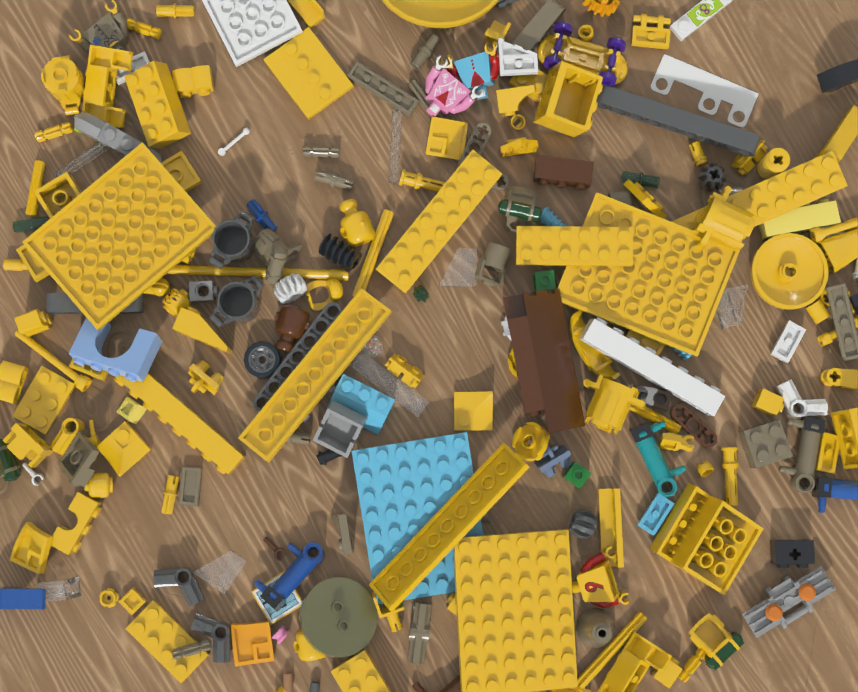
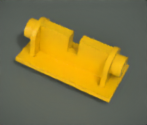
[730,140,768,176]
[385,353,425,389]

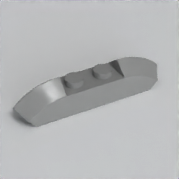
[74,112,162,163]

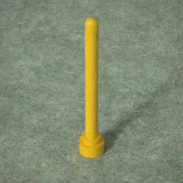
[809,218,858,243]
[15,330,92,392]

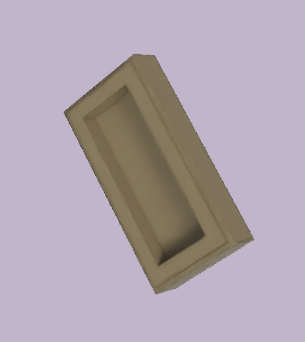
[178,466,203,507]

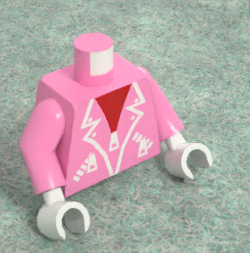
[425,55,484,117]

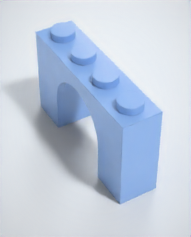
[68,317,163,382]

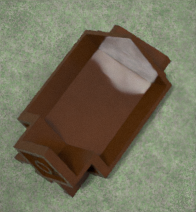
[502,289,585,433]

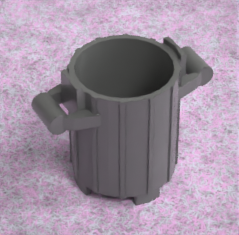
[209,210,255,269]
[210,275,265,328]

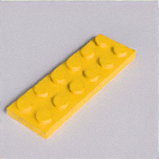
[516,226,633,267]

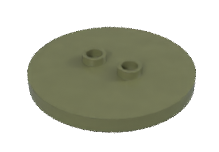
[300,577,377,658]

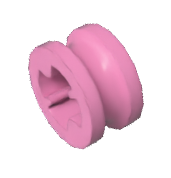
[272,625,291,645]

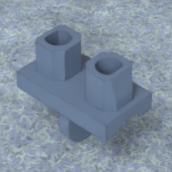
[534,444,572,478]

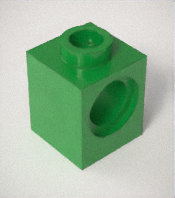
[533,270,556,292]
[562,461,591,489]

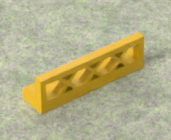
[597,488,624,568]

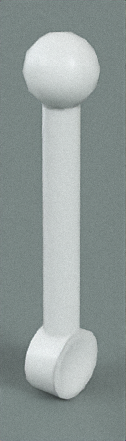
[218,128,250,156]

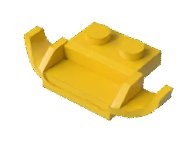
[570,310,621,380]

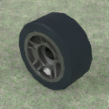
[244,341,282,379]

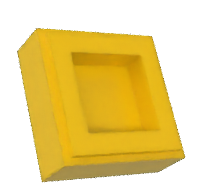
[118,587,147,615]

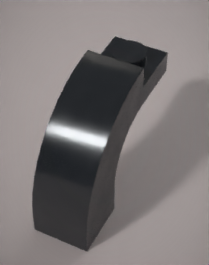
[817,59,858,93]

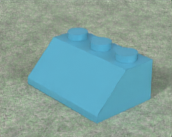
[327,374,395,435]

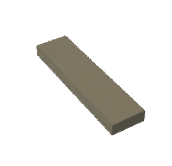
[347,61,420,118]
[825,282,858,362]

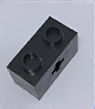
[770,539,815,568]

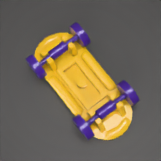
[537,22,628,87]

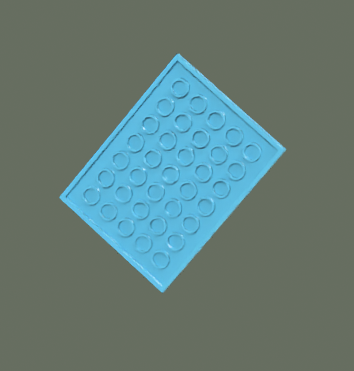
[352,432,483,605]

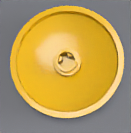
[750,233,828,310]

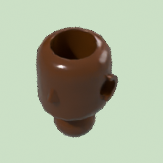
[274,304,311,353]

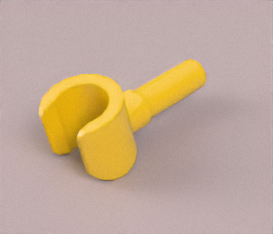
[88,420,100,447]

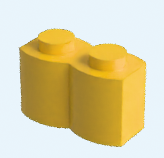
[172,65,214,98]
[14,308,53,337]
[0,360,29,405]

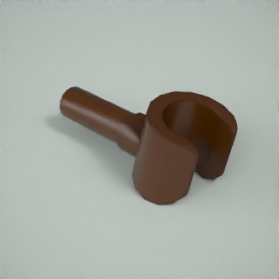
[263,537,286,561]

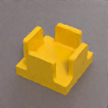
[3,423,54,468]

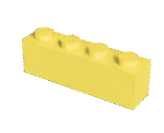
[759,199,841,240]

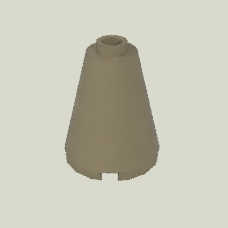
[576,608,615,648]

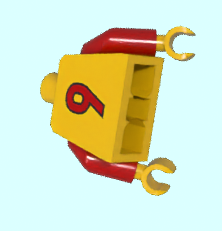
[572,546,629,608]

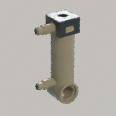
[779,417,826,493]

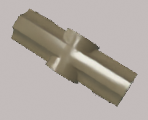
[407,602,432,664]

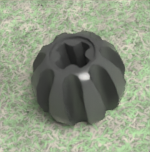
[698,163,727,191]
[570,509,597,538]

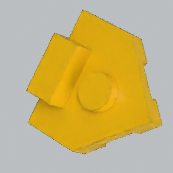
[499,137,539,158]

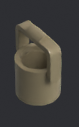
[475,242,510,287]

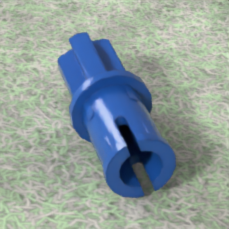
[246,199,278,232]

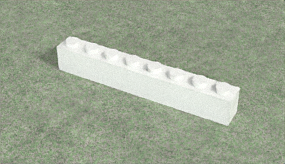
[579,317,725,416]

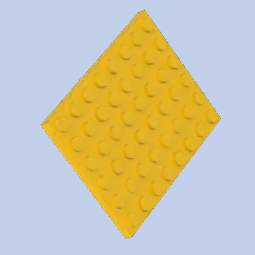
[22,142,216,331]
[557,192,740,357]
[453,529,578,692]

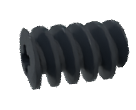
[319,233,362,272]

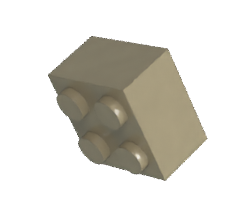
[738,419,793,468]

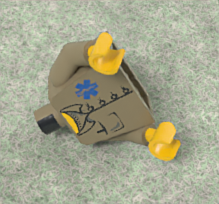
[68,0,128,54]

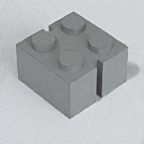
[312,400,368,458]

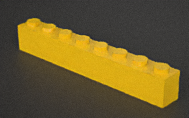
[113,373,246,475]

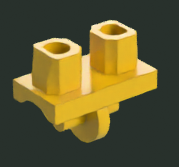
[188,360,224,395]

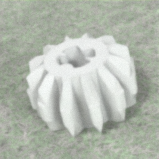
[273,274,307,304]

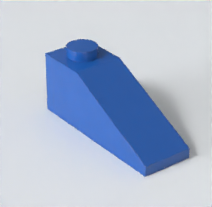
[0,587,46,609]

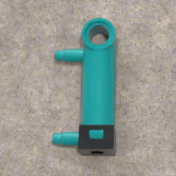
[629,421,686,497]

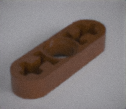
[670,404,717,448]

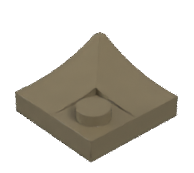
[331,514,354,555]

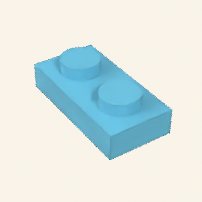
[637,493,675,536]

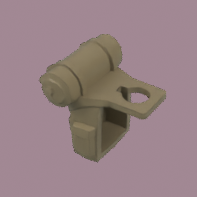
[254,228,302,284]

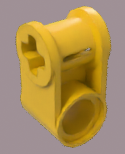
[820,368,858,390]

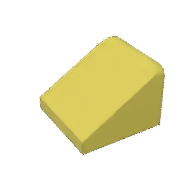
[117,396,146,424]

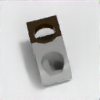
[637,385,673,412]

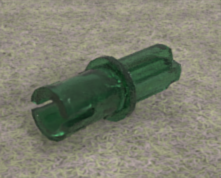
[621,171,660,189]
[13,216,50,233]

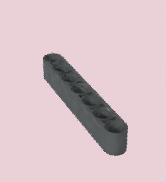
[253,302,342,411]

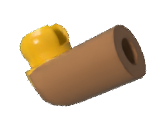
[274,673,293,692]

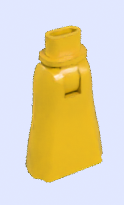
[816,228,858,274]

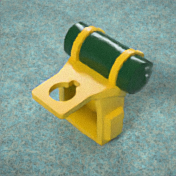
[688,613,744,671]

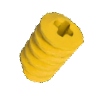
[757,148,790,179]

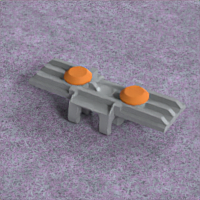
[742,566,836,638]

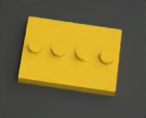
[263,27,354,120]

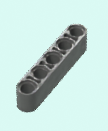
[46,293,144,314]

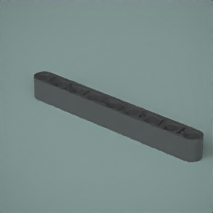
[596,85,761,157]

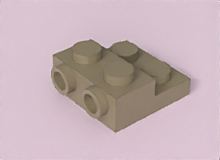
[58,431,99,487]

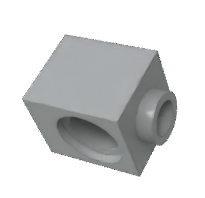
[189,281,219,303]

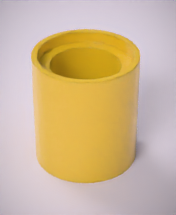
[805,299,831,324]

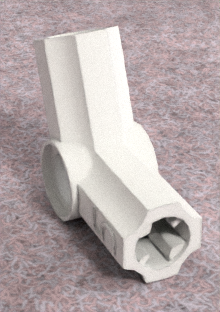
[776,379,828,418]

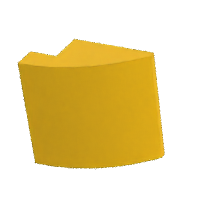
[649,483,764,595]

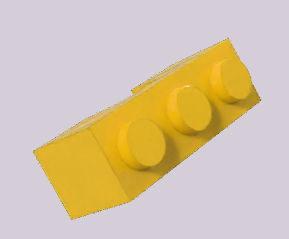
[51,492,102,555]

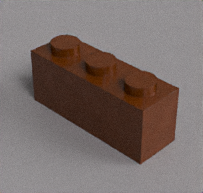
[533,155,594,190]

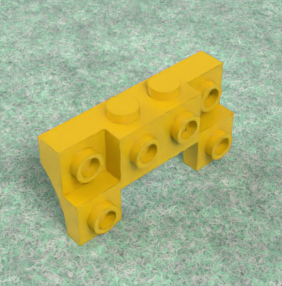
[82,45,133,128]
[598,632,672,692]

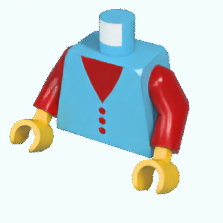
[441,41,499,100]

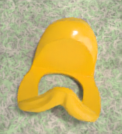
[305,279,343,311]

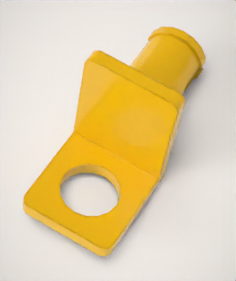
[371,592,405,632]

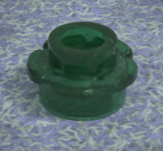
[413,285,430,303]

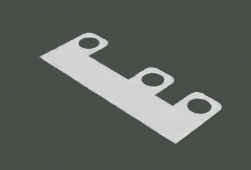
[651,54,758,127]

